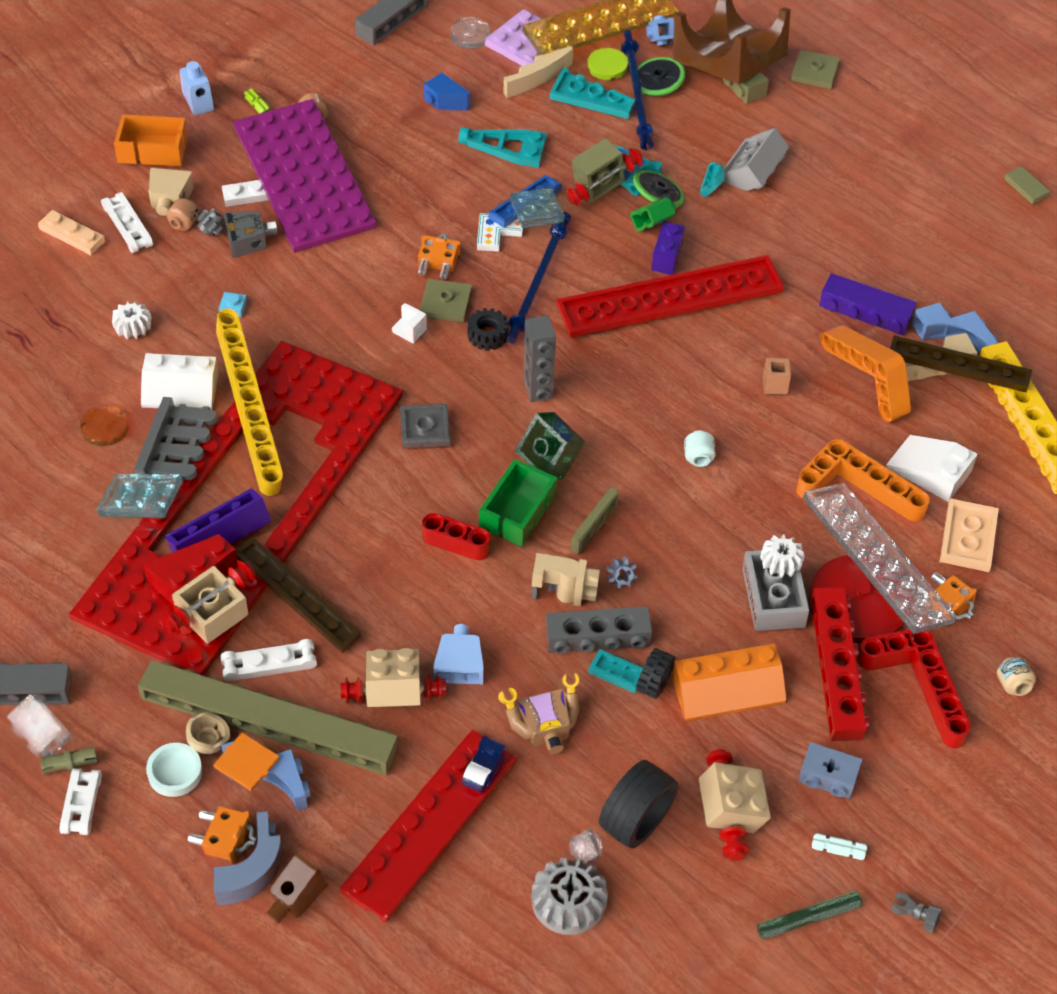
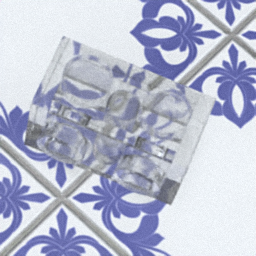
[7,694,73,757]

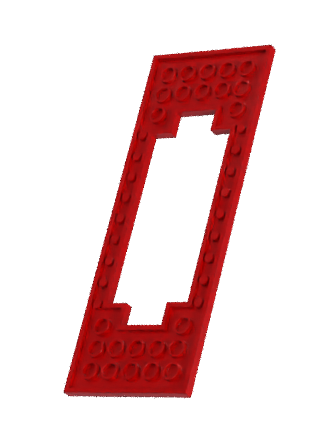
[69,340,403,676]

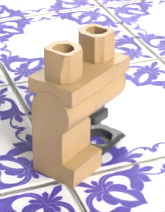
[531,553,600,606]

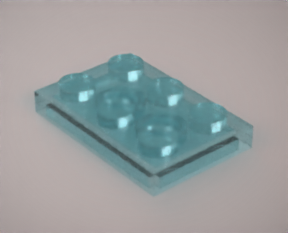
[97,474,183,518]

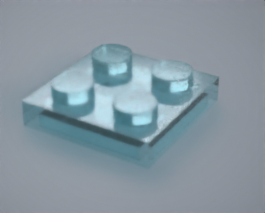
[510,188,564,228]

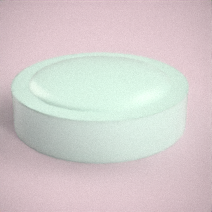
[146,743,202,797]

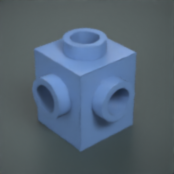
[646,15,674,46]

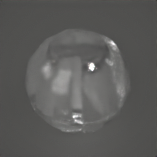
[569,829,604,864]

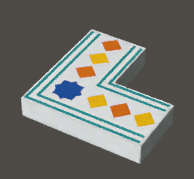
[477,213,523,251]

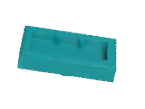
[588,649,643,694]

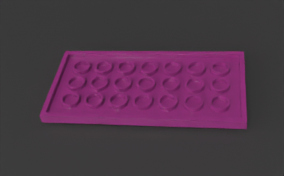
[233,99,376,253]

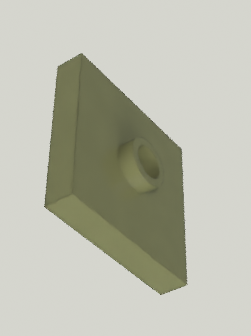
[791,50,840,89]
[419,279,472,323]

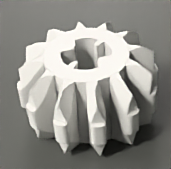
[112,301,152,339]
[760,534,805,578]

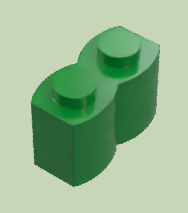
[630,197,676,231]

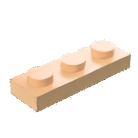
[38,210,105,255]

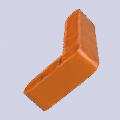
[820,325,911,423]
[796,439,930,522]

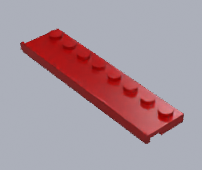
[340,729,518,923]

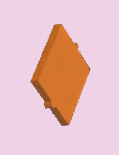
[214,733,280,791]

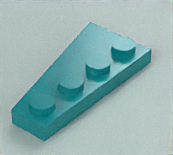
[550,67,635,119]

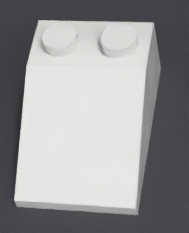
[886,435,977,502]

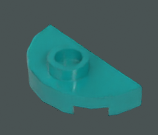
[699,162,726,197]

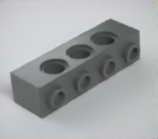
[523,315,556,402]
[545,606,652,654]

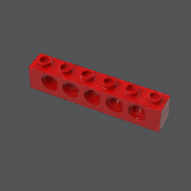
[810,587,869,741]

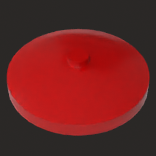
[809,555,911,644]

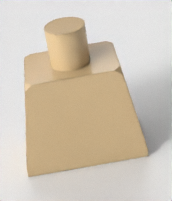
[149,168,194,216]

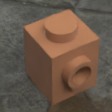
[763,358,791,394]

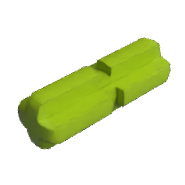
[244,89,271,114]

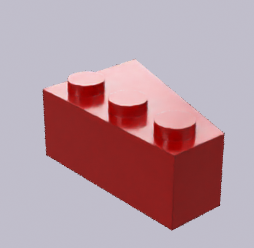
[143,534,238,605]

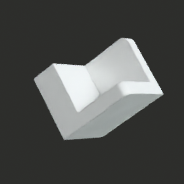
[392,303,427,344]

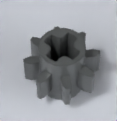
[197,208,225,236]

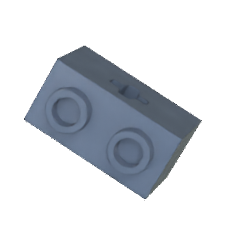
[798,742,862,799]

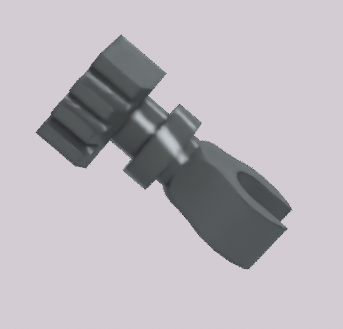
[891,892,942,933]

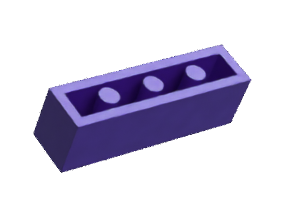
[819,273,917,335]
[165,488,271,553]

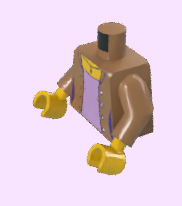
[498,673,579,754]

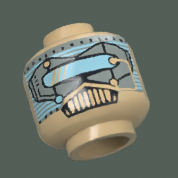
[997,657,1036,696]

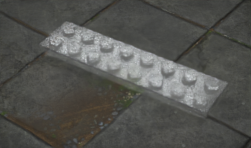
[802,483,957,634]

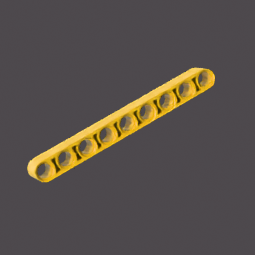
[216,309,283,496]

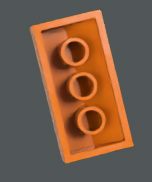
[672,643,787,722]

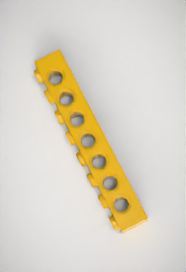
[979,341,1057,494]

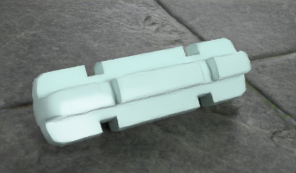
[812,833,867,860]

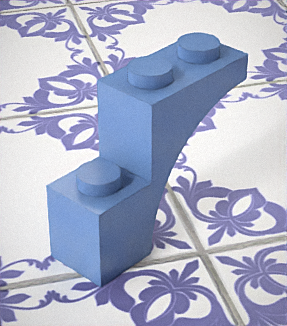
[912,302,998,354]
[221,736,310,811]

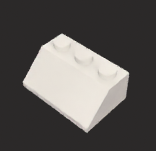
[141,353,219,410]

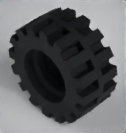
[467,308,509,351]
[636,648,675,699]

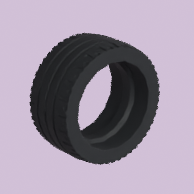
[599,760,679,849]

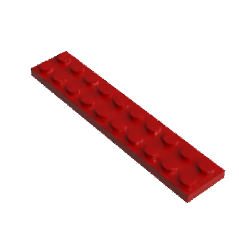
[556,255,784,338]

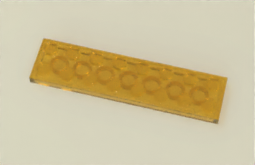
[522,0,679,55]

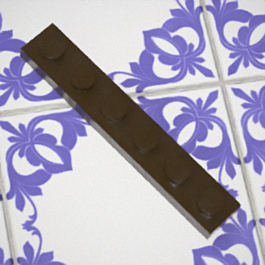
[890,335,1032,393]
[236,536,361,654]

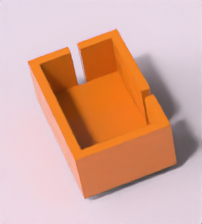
[114,114,188,166]

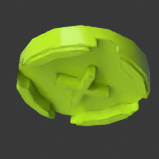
[587,48,628,81]

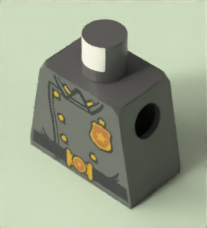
[224,211,277,258]

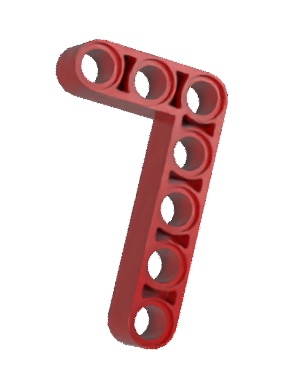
[857,628,971,748]

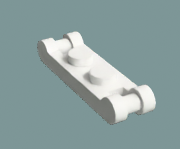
[101,192,153,253]
[221,639,317,681]

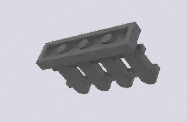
[134,397,218,485]

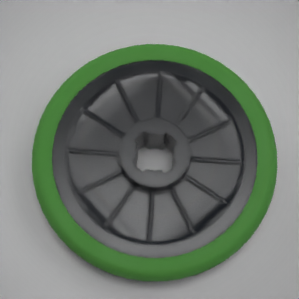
[632,57,686,96]
[633,170,685,208]

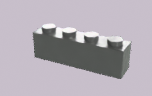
[355,0,427,46]
[0,662,72,705]

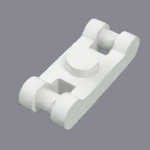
[60,768,102,835]

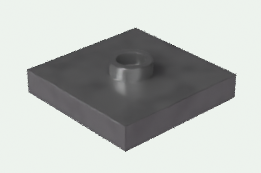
[400,404,450,448]

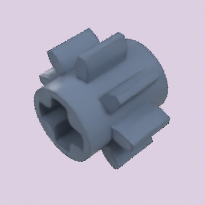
[606,556,638,588]

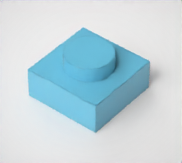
[218,292,247,318]

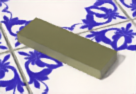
[571,487,619,555]

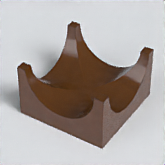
[673,0,791,84]

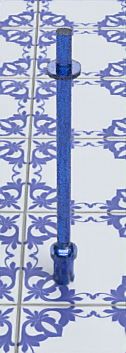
[621,30,654,150]
[507,212,571,343]

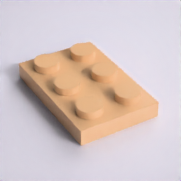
[939,498,999,572]

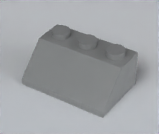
[724,128,789,191]

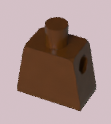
[266,853,328,924]

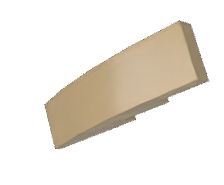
[504,46,573,98]

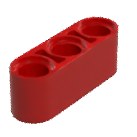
[422,513,490,561]

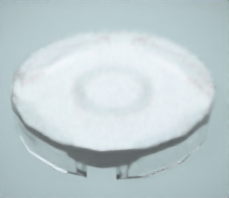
[451,17,490,49]

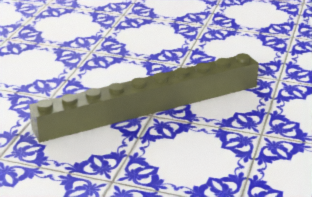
[138,660,398,776]

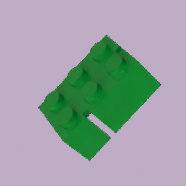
[479,459,558,547]

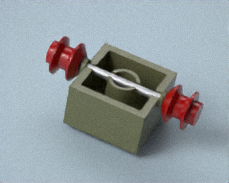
[566,138,643,207]

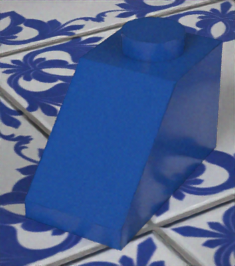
[424,72,470,111]

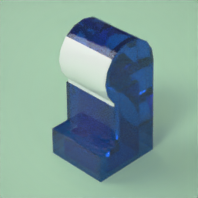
[462,736,505,794]

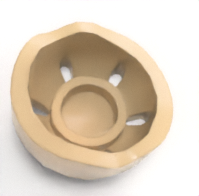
[186,712,230,754]

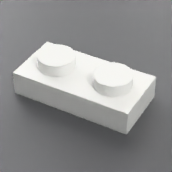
[222,180,268,207]

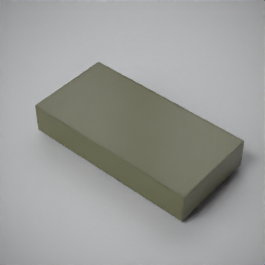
[1004,166,1050,205]

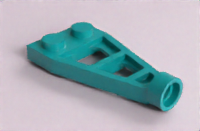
[458,127,547,168]

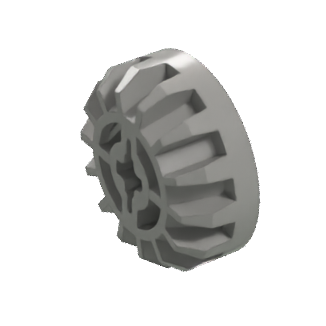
[531,857,608,935]

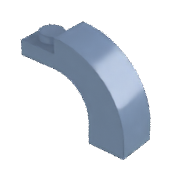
[214,811,282,905]

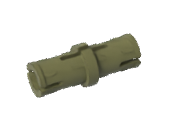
[40,746,98,775]

